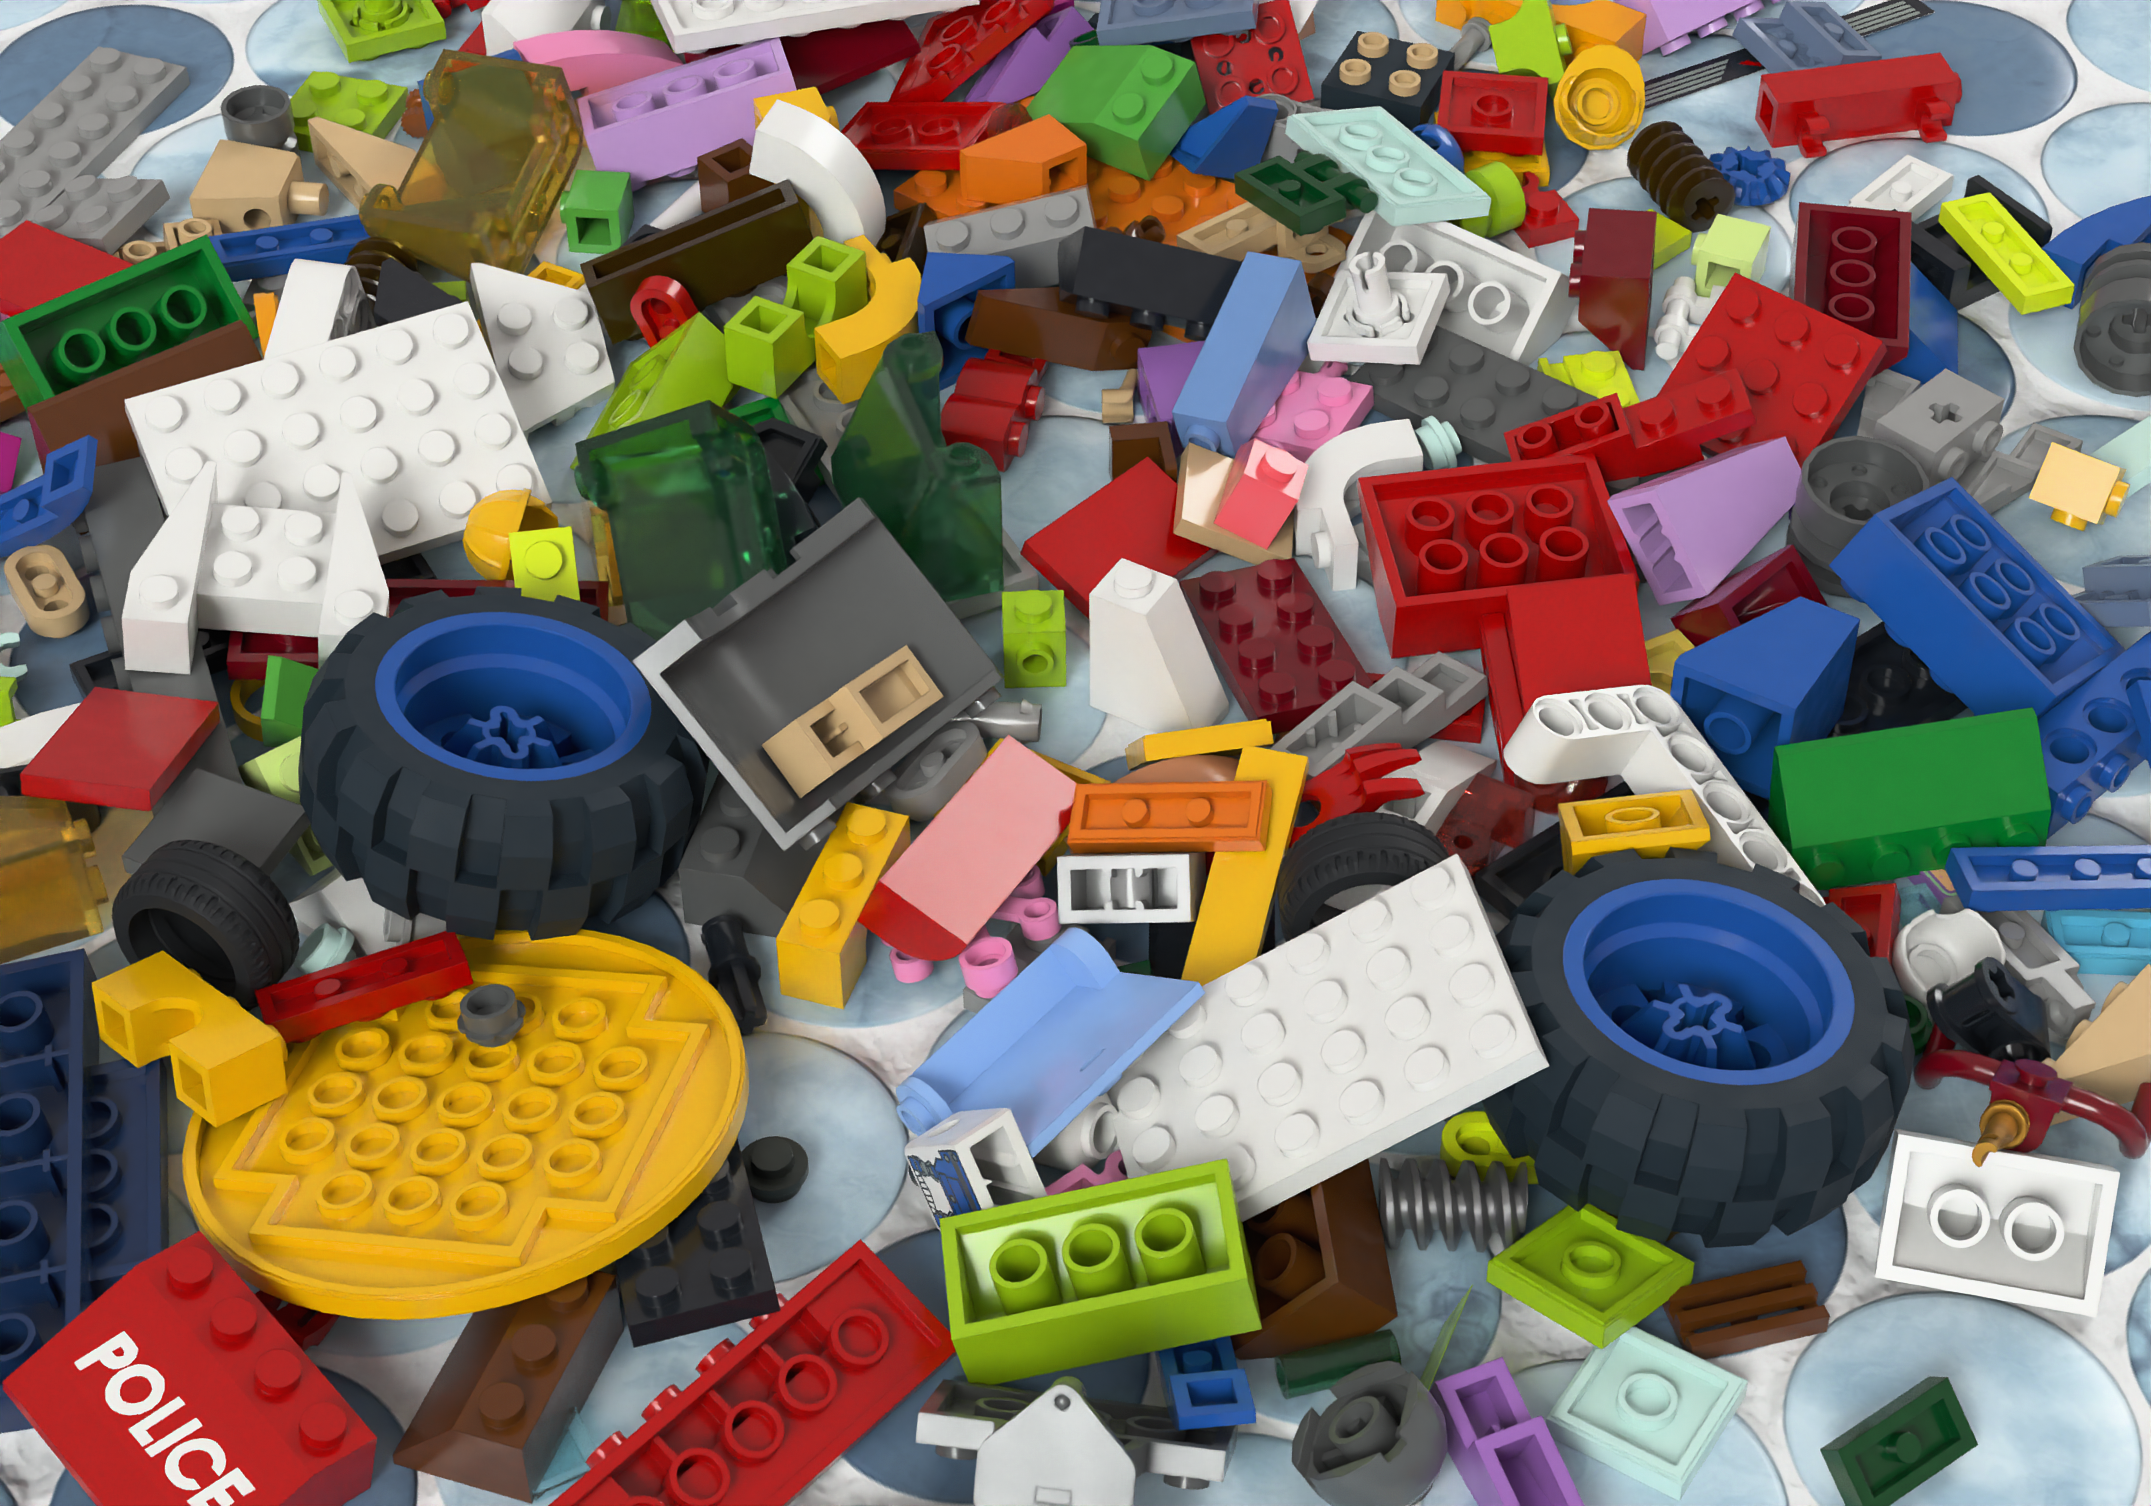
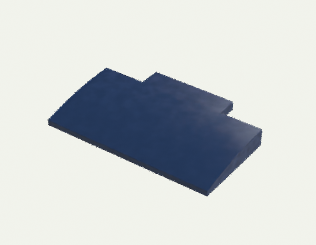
[0,948,169,1434]

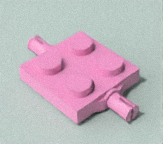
[1248,361,1374,463]

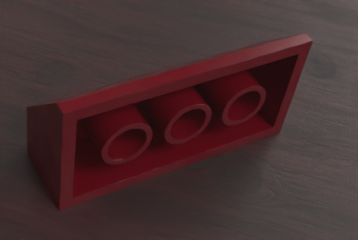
[684,19,921,95]
[1789,202,1912,379]

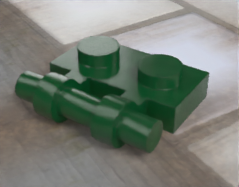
[1234,150,1378,236]

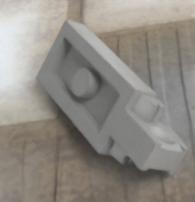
[1939,895,2096,1039]

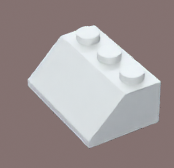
[481,0,611,107]
[1874,1128,2120,1317]

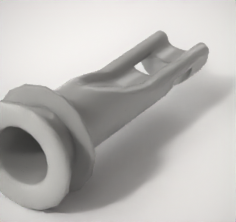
[1449,17,1492,71]

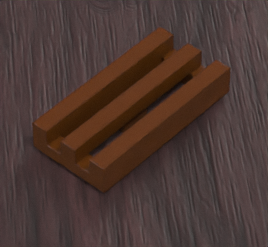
[1662,1260,1830,1360]

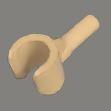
[1101,369,1138,424]

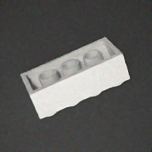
[1333,210,1579,366]

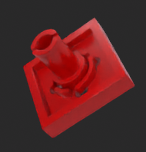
[1190,0,1314,116]

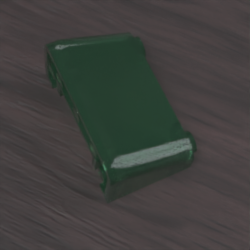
[831,331,1004,602]
[574,400,787,641]

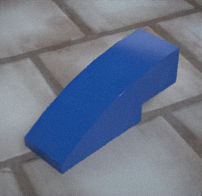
[2042,196,2151,309]

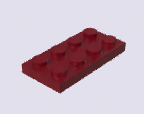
[1179,558,1373,734]

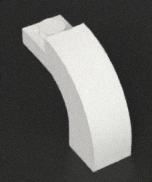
[749,99,886,247]
[1293,419,1424,592]

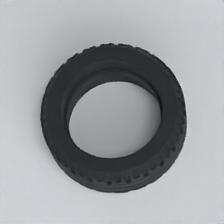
[1277,812,1450,942]
[112,840,300,1012]

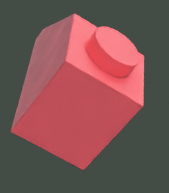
[1214,438,1309,550]

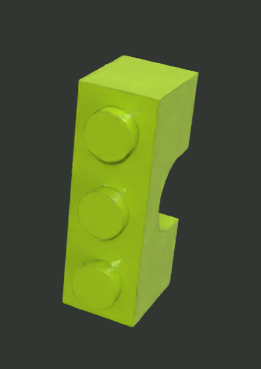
[723,236,868,399]

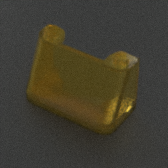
[358,49,583,283]

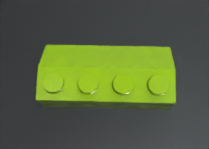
[940,1158,1262,1385]

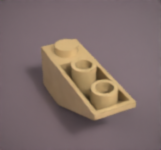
[2042,964,2151,1126]

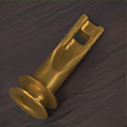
[1972,1099,2030,1167]

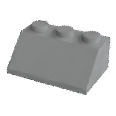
[923,184,1097,289]

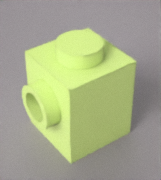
[1691,214,1771,298]

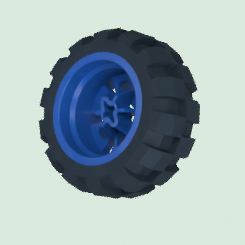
[298,586,710,941]
[1482,847,1915,1248]

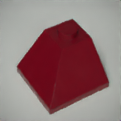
[1670,544,1829,647]

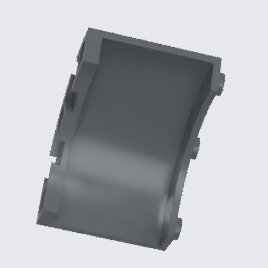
[632,497,1004,851]

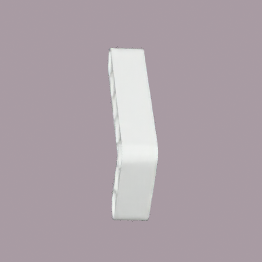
[263,259,376,360]
[1503,685,1826,907]

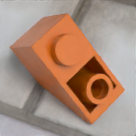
[960,114,1087,204]

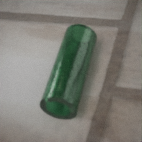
[1274,1329,1401,1400]

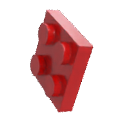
[1437,70,1548,157]

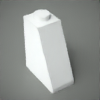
[1089,558,1229,733]

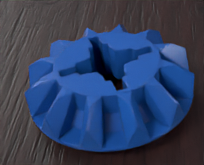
[1709,145,1790,206]

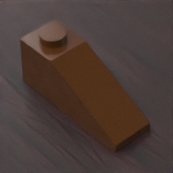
[965,287,1153,371]

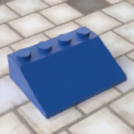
[1828,477,2126,720]

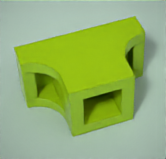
[1488,0,1573,101]

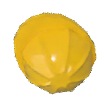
[1553,45,1645,150]
[462,488,559,580]

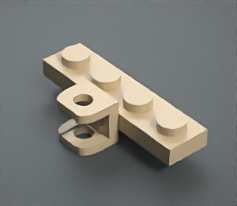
[1176,202,1354,273]

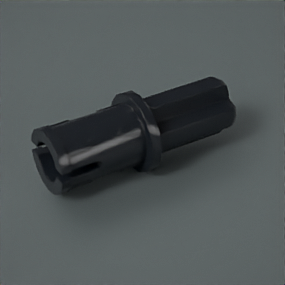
[700,915,767,1035]

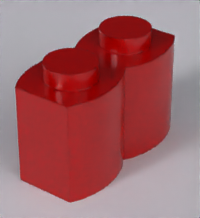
[936,357,1045,472]

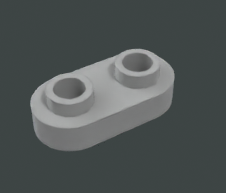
[884,721,987,821]

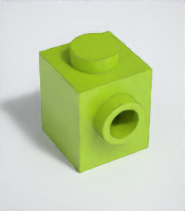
[1002,590,1066,688]

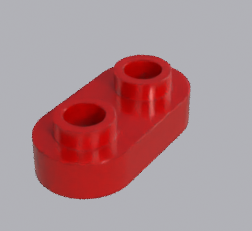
[630,275,698,348]

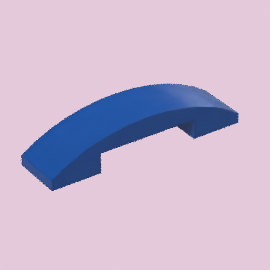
[0,435,98,558]
[1154,1336,1256,1430]

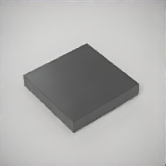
[121,768,311,877]

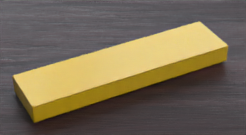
[1181,745,1309,987]

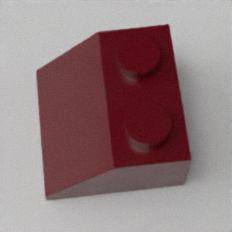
[1568,208,1657,370]

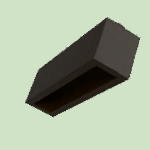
[580,179,814,345]

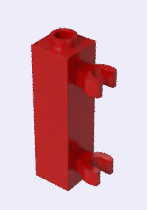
[1755,52,1962,158]

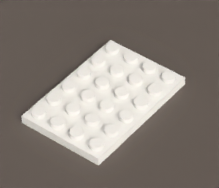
[124,301,553,565]
[1107,854,1549,1222]

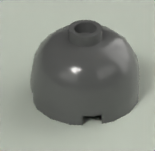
[1292,1361,1448,1506]

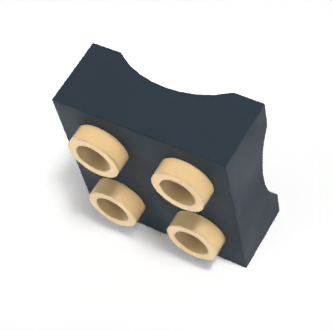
[1320,31,1455,131]

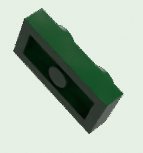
[1820,1376,1978,1506]

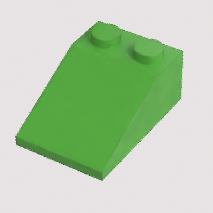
[1016,45,1206,181]

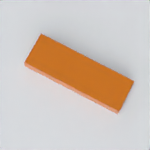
[1067,780,1273,853]

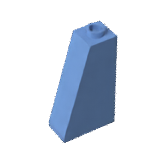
[1172,251,1316,458]

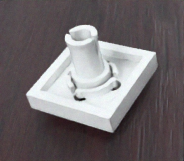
[1307,252,1450,365]

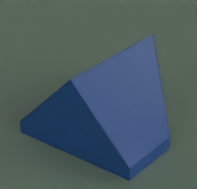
[1170,95,1278,179]

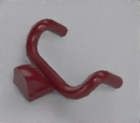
[1913,1023,2151,1159]

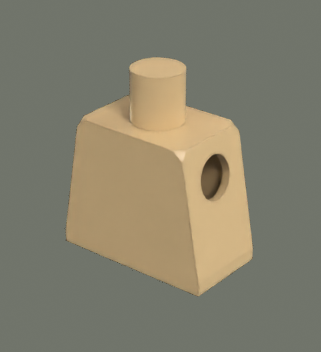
[189,139,329,234]

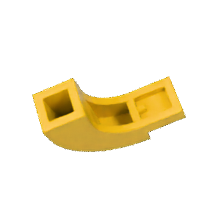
[814,235,922,405]

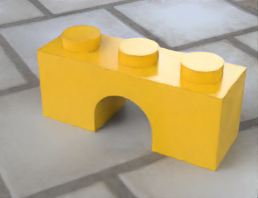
[776,802,911,1009]
[91,951,288,1128]

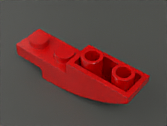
[1504,368,1757,483]

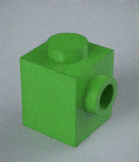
[560,170,635,254]

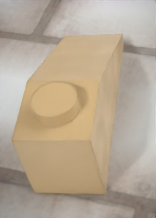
[308,117,447,214]

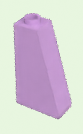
[1607,436,1801,606]

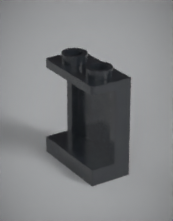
[1891,175,2052,310]

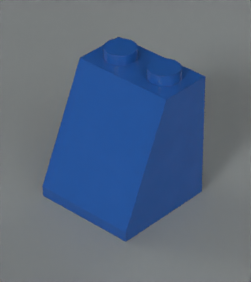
[1670,596,1860,800]

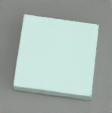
[1545,1326,1748,1501]

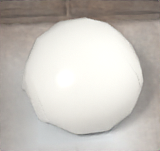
[1892,909,2006,1008]

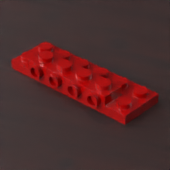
[548,1239,957,1506]

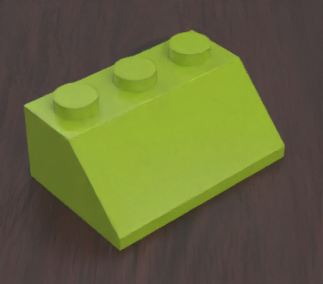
[570,312,741,488]

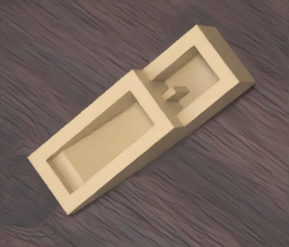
[762,645,944,798]

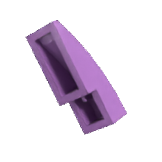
[963,6,1094,105]
[1429,1357,1584,1506]

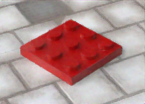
[1657,273,1887,469]

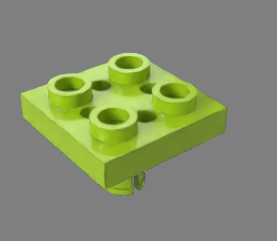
[317,0,447,63]

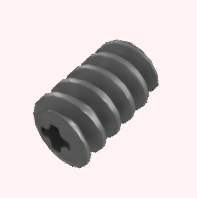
[1378,1158,1528,1252]

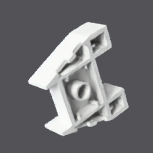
[122,461,389,675]

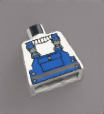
[904,1108,1048,1232]

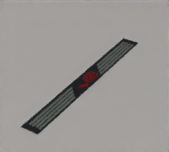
[1644,0,1935,110]

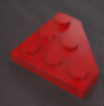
[888,0,1055,102]

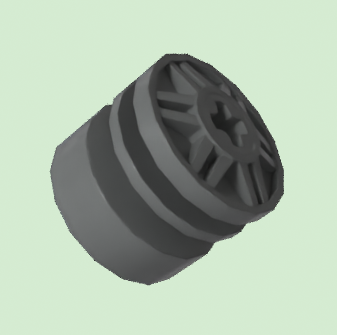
[2073,242,2151,397]
[1785,436,1929,598]

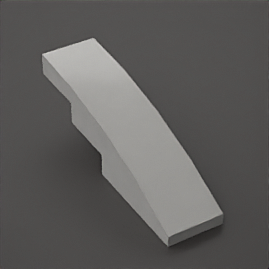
[1269,651,1488,781]

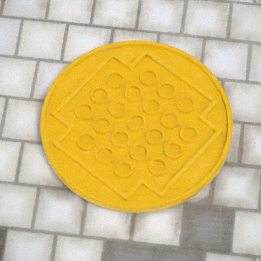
[182,929,749,1320]

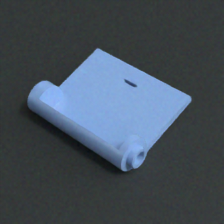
[896,927,1205,1159]

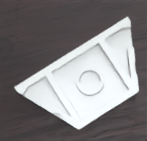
[470,263,615,443]

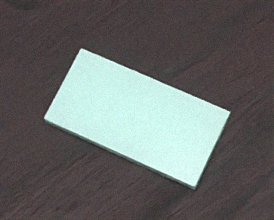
[1285,106,1492,227]

